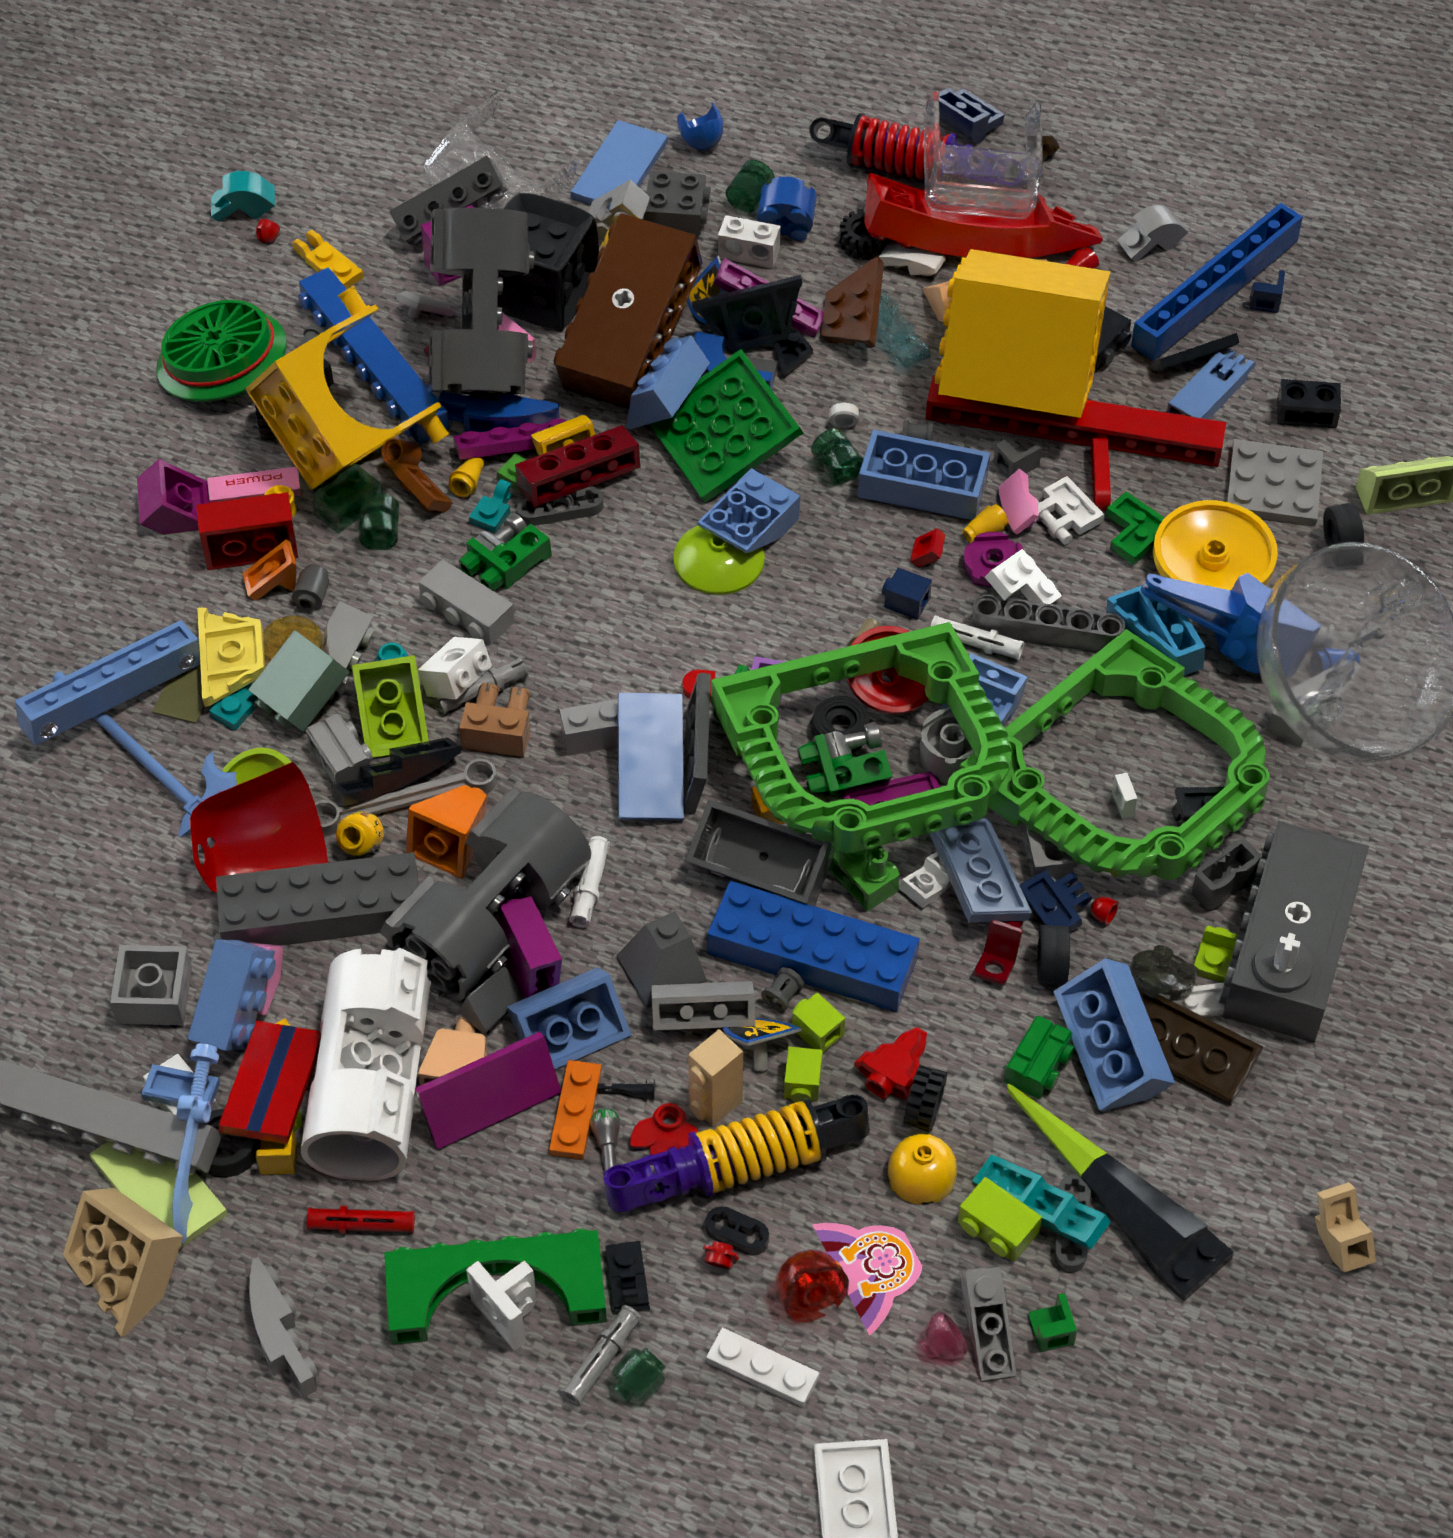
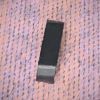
[706,1206,769,1256]

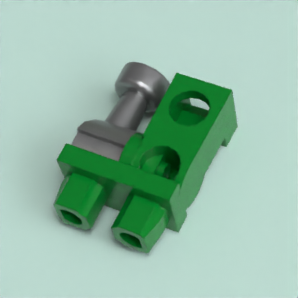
[459,513,552,591]
[797,722,893,796]

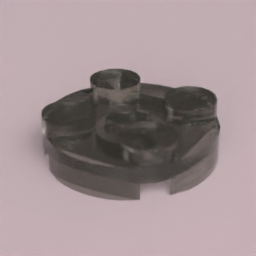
[1129,945,1198,1001]

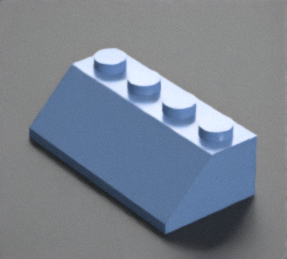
[1054,958,1175,1111]

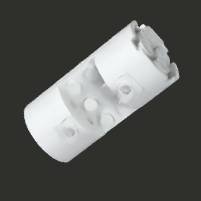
[301,948,431,1181]

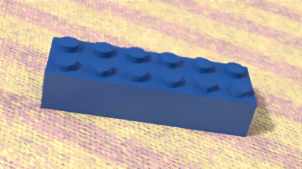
[707,881,920,1012]

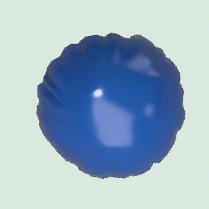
[677,102,723,151]

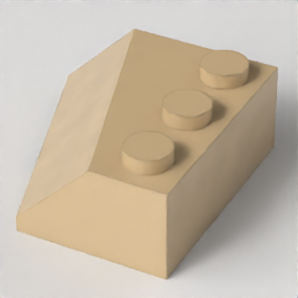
[63,1188,183,1337]

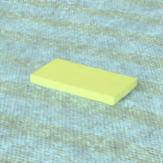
[89,1142,228,1249]

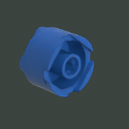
[757,176,817,241]

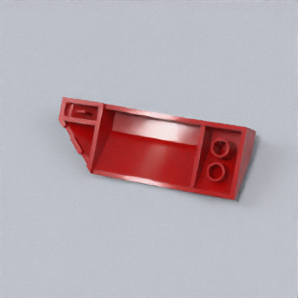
[864,173,1103,258]

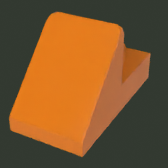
[242,540,296,601]

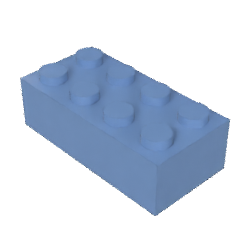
[858,429,990,520]

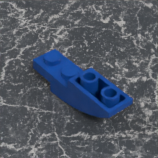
[438,392,560,433]

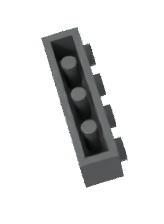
[389,156,509,246]

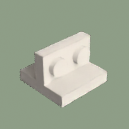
[466,1260,537,1351]

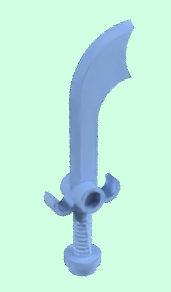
[172,1043,219,1244]

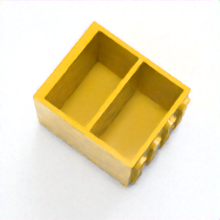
[935,249,1111,418]

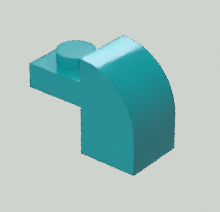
[211,171,275,221]

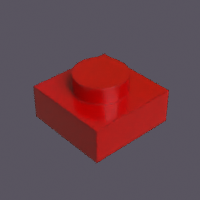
[910,528,946,567]

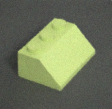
[1356,456,1453,515]

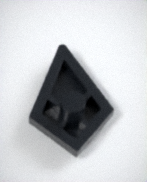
[774,330,813,377]

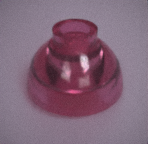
[919,1311,968,1360]

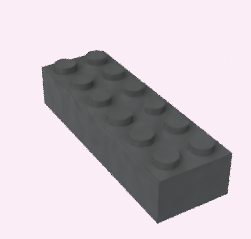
[216,852,419,946]

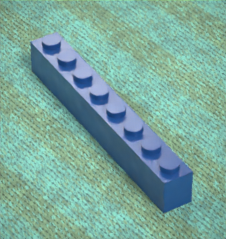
[1131,202,1303,361]
[298,267,449,444]

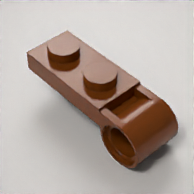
[382,438,453,512]

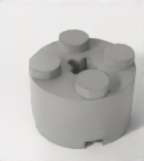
[919,708,975,784]

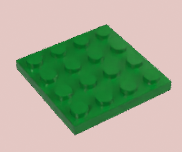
[649,349,804,503]

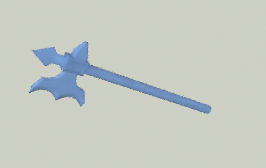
[53,671,237,837]

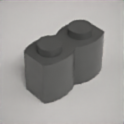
[1192,839,1261,910]

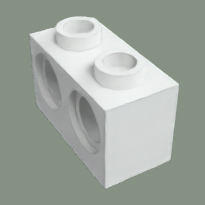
[718,215,780,269]

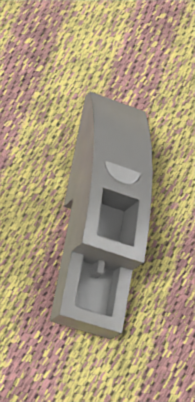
[249,1257,319,1397]

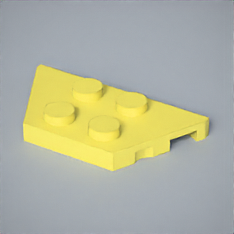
[197,607,266,707]

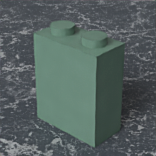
[249,630,350,732]

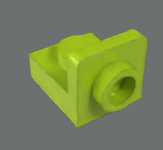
[1192,926,1238,983]

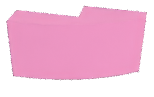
[998,468,1039,535]

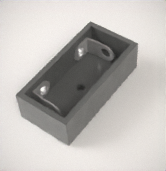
[685,799,836,906]

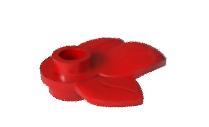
[630,1103,698,1155]

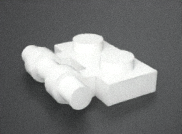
[1037,476,1104,545]

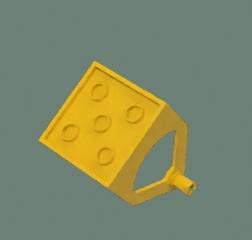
[245,286,450,490]

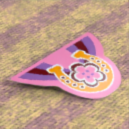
[812,1223,922,1336]

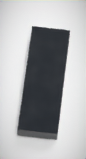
[1149,333,1240,373]

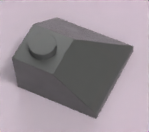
[616,911,706,1008]

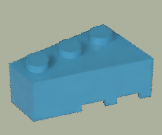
[1106,582,1205,676]

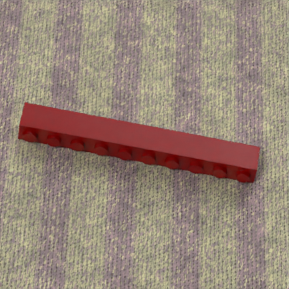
[925,375,1227,467]

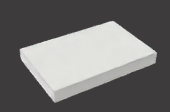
[814,1439,898,1538]

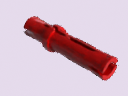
[307,1205,415,1234]

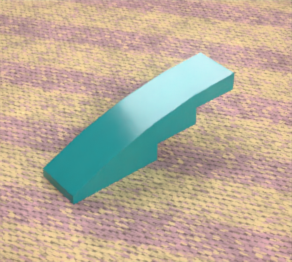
[972,1154,1111,1250]

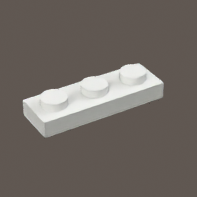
[706,1327,820,1408]

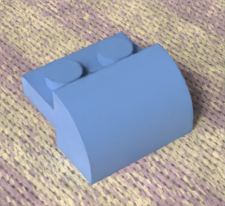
[941,653,1028,725]

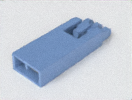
[1167,349,1255,419]

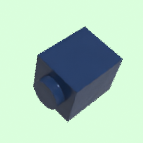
[882,568,932,620]

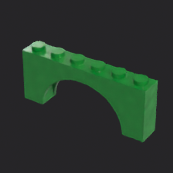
[384,1228,607,1345]

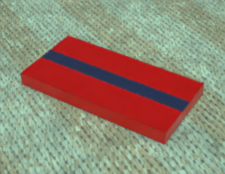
[219,1020,321,1144]

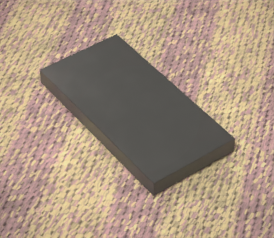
[683,673,711,814]

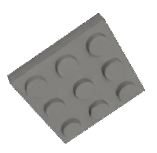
[1227,439,1323,526]

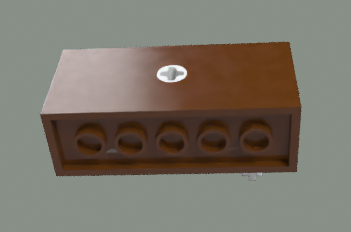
[554,213,703,409]

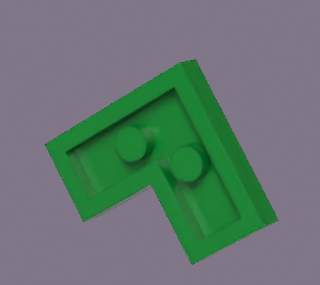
[1106,491,1165,565]

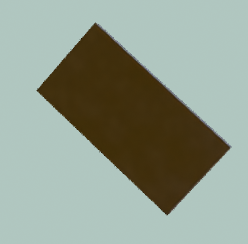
[1138,985,1263,1106]

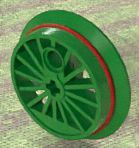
[157,300,287,402]

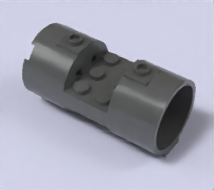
[428,208,534,395]
[380,787,591,1001]

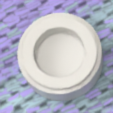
[829,403,859,428]

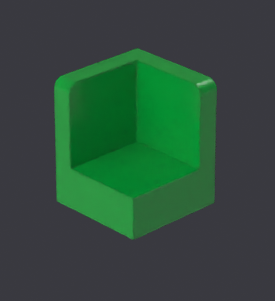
[1028,1293,1077,1353]

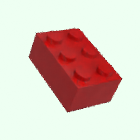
[196,492,299,571]

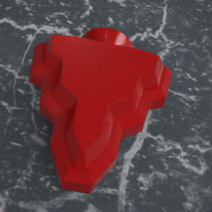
[854,1027,927,1100]

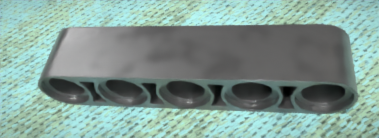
[972,595,1125,653]

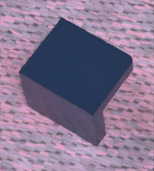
[1250,270,1285,313]

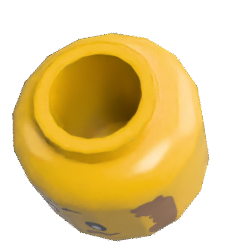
[336,812,384,856]

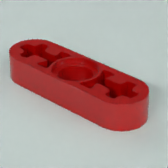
[1091,438,1111,511]

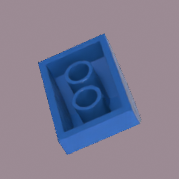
[1141,573,1320,680]

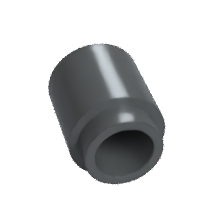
[292,564,330,611]

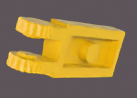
[292,230,364,289]

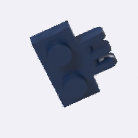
[1020,870,1092,932]

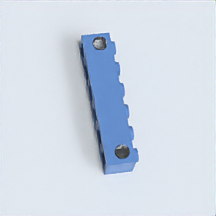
[15,620,200,746]

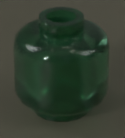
[612,1347,666,1402]

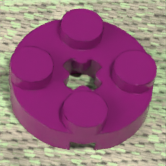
[963,532,1024,587]

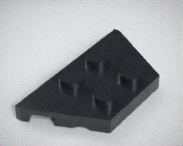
[692,275,803,352]

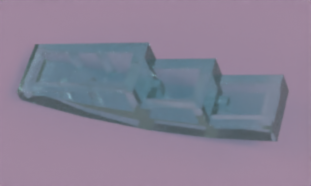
[876,289,930,367]

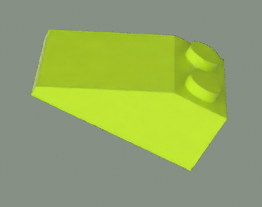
[352,655,429,758]

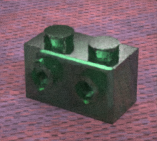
[311,464,383,535]

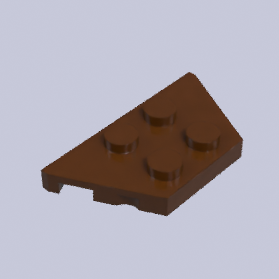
[821,256,884,348]

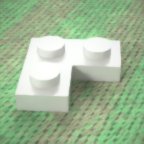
[985,549,1062,604]

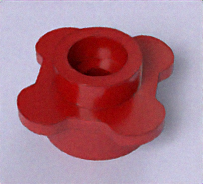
[703,1241,739,1269]

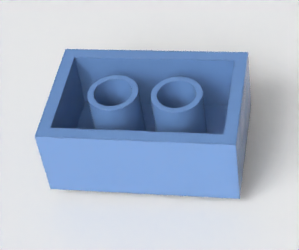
[188,939,276,1051]

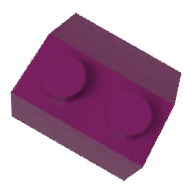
[137,459,209,535]

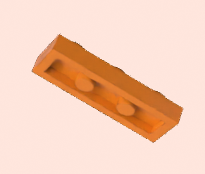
[549,1060,602,1160]

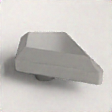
[396,291,454,318]

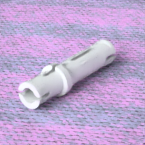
[930,615,1024,660]
[569,836,610,928]

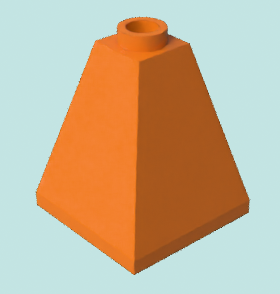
[406,785,487,879]

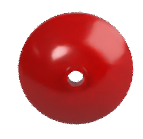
[846,626,929,715]

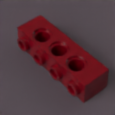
[515,425,641,507]

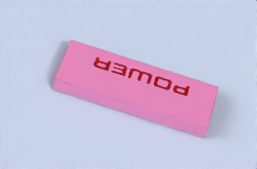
[207,467,301,502]

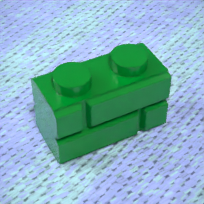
[1004,1015,1075,1099]

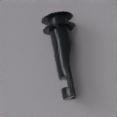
[598,1079,655,1102]

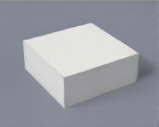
[1112,773,1138,819]

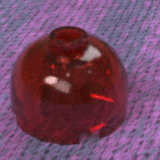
[775,1249,849,1323]

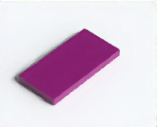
[415,1032,561,1149]

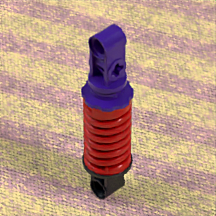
[809,113,1025,189]

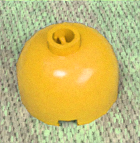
[888,1134,957,1205]

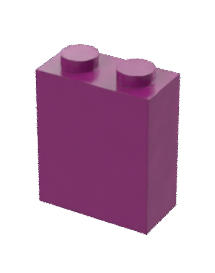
[499,896,562,999]

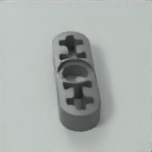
[517,487,604,526]
[1054,1174,1091,1273]

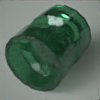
[726,160,775,213]
[811,428,864,485]
[359,493,399,550]

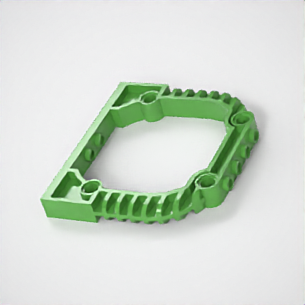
[711,622,1012,853]
[960,629,1270,880]

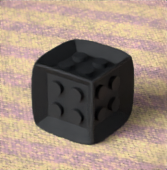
[497,193,599,329]

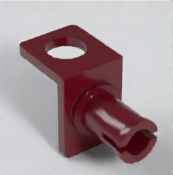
[974,920,1023,985]

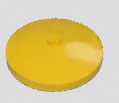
[1153,500,1278,590]

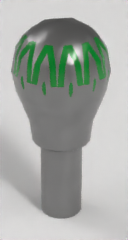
[590,1107,621,1173]

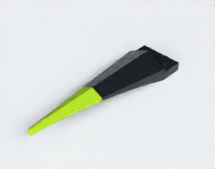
[1007,1084,1234,1301]

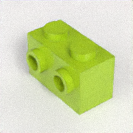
[958,1177,1042,1262]

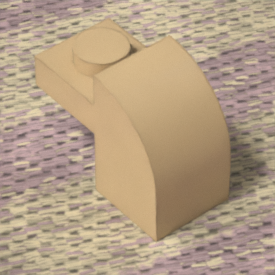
[1315,1182,1376,1273]

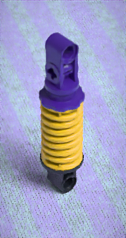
[603,1094,870,1212]

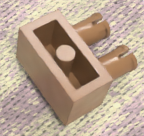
[459,683,531,758]

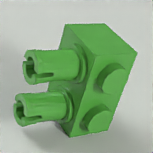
[829,846,900,912]

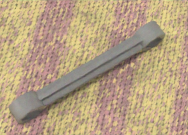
[315,759,497,837]

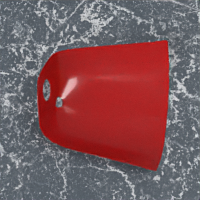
[190,762,328,893]

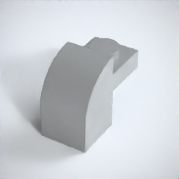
[1117,205,1189,262]

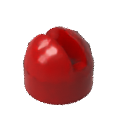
[255,219,280,243]

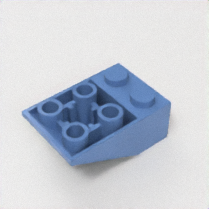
[697,468,800,553]

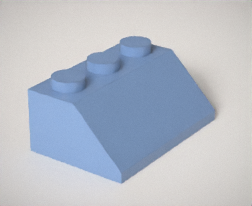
[626,336,710,429]
[507,967,632,1069]

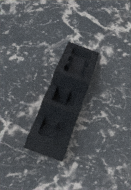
[331,737,461,806]

